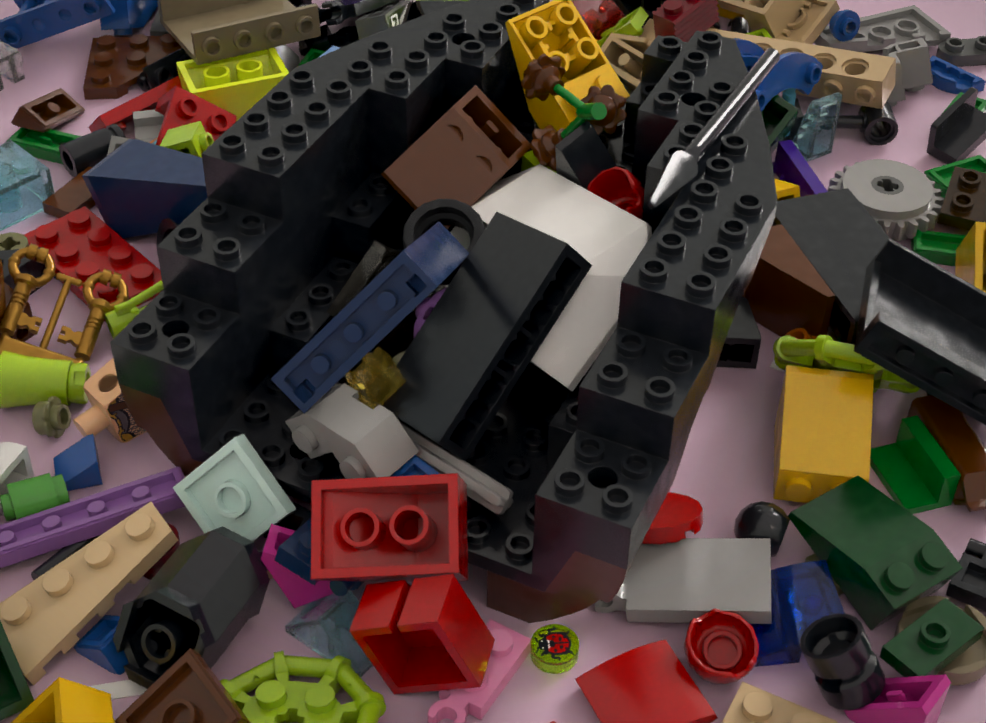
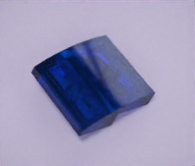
[750,560,845,667]

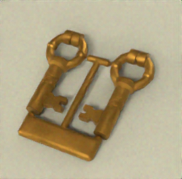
[0,243,129,363]

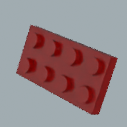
[24,206,162,322]

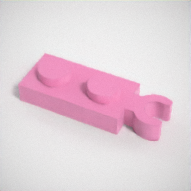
[428,619,532,723]

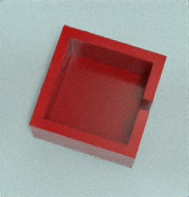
[349,574,495,695]

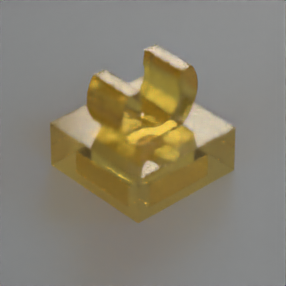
[344,347,406,409]

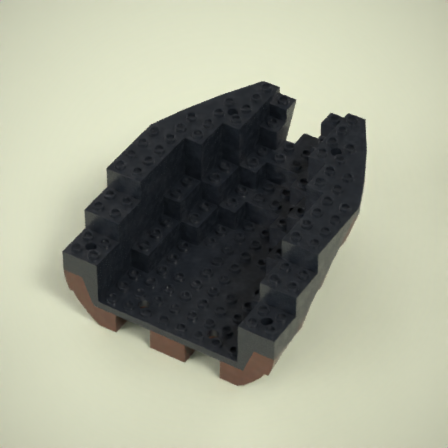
[110,0,778,623]

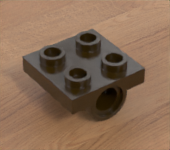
[937,166,986,231]

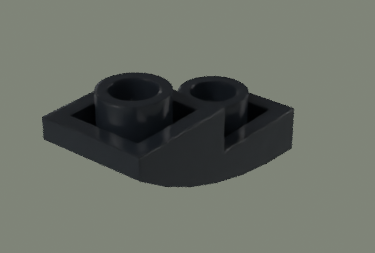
[299,24,359,56]

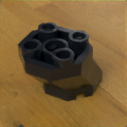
[113,526,270,689]

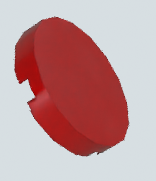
[641,492,703,544]

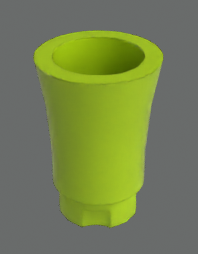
[0,351,91,409]

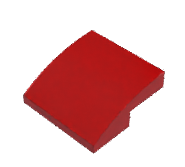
[575,639,718,723]

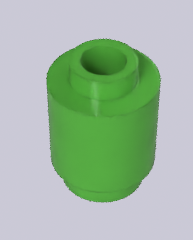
[0,473,70,521]

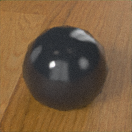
[734,501,790,557]

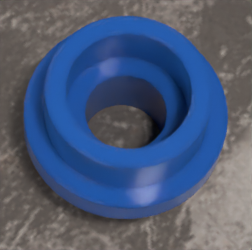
[829,9,860,42]

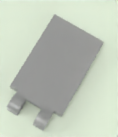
[595,538,772,624]

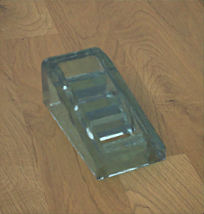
[793,92,843,162]

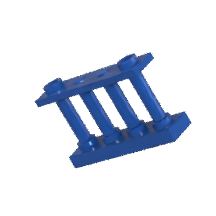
[0,0,115,52]

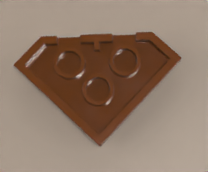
[83,33,182,100]

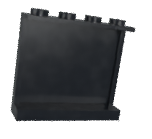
[854,238,986,425]

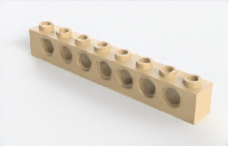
[639,18,896,109]

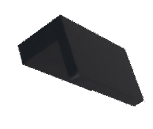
[927,87,986,164]

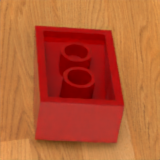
[311,473,468,582]

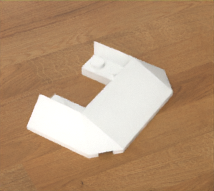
[432,164,652,391]

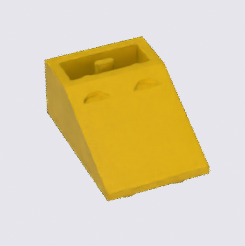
[505,0,630,131]

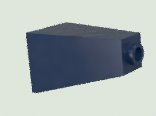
[82,139,207,239]

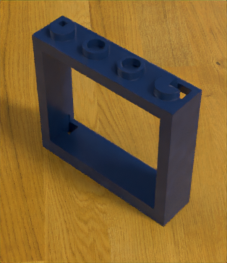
[271,222,469,413]

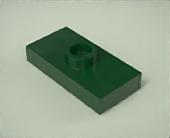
[879,598,984,677]

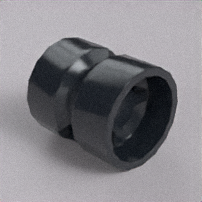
[800,613,886,710]

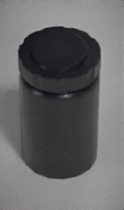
[59,124,126,177]

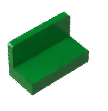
[870,415,961,514]

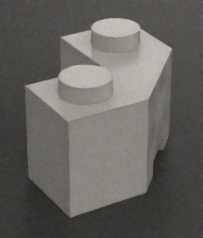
[882,38,933,107]
[285,383,419,479]

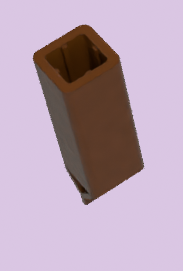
[907,395,986,512]

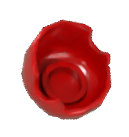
[587,166,645,220]
[683,608,759,684]

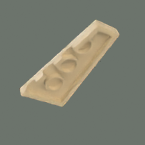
[0,502,178,686]

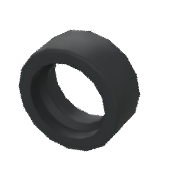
[403,199,485,285]

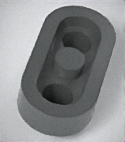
[936,36,986,67]

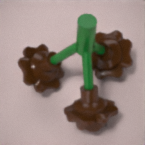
[521,54,627,171]

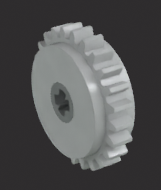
[828,159,944,241]

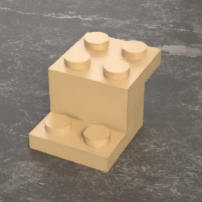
[717,0,840,44]

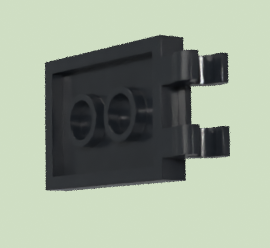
[299,0,397,26]

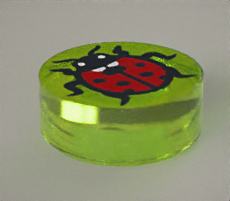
[530,624,579,674]

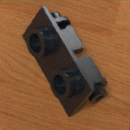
[137,48,192,90]

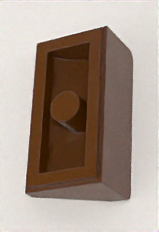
[11,88,85,133]

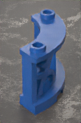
[734,38,823,112]

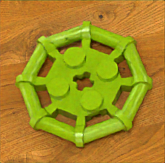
[773,335,920,394]
[220,651,386,723]

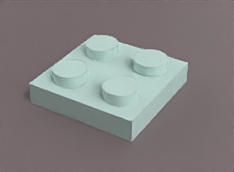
[173,434,296,542]

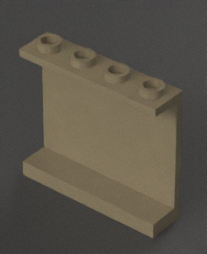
[157,0,321,65]

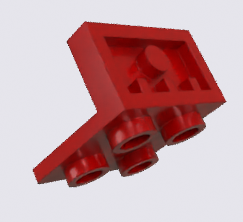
[155,86,237,146]

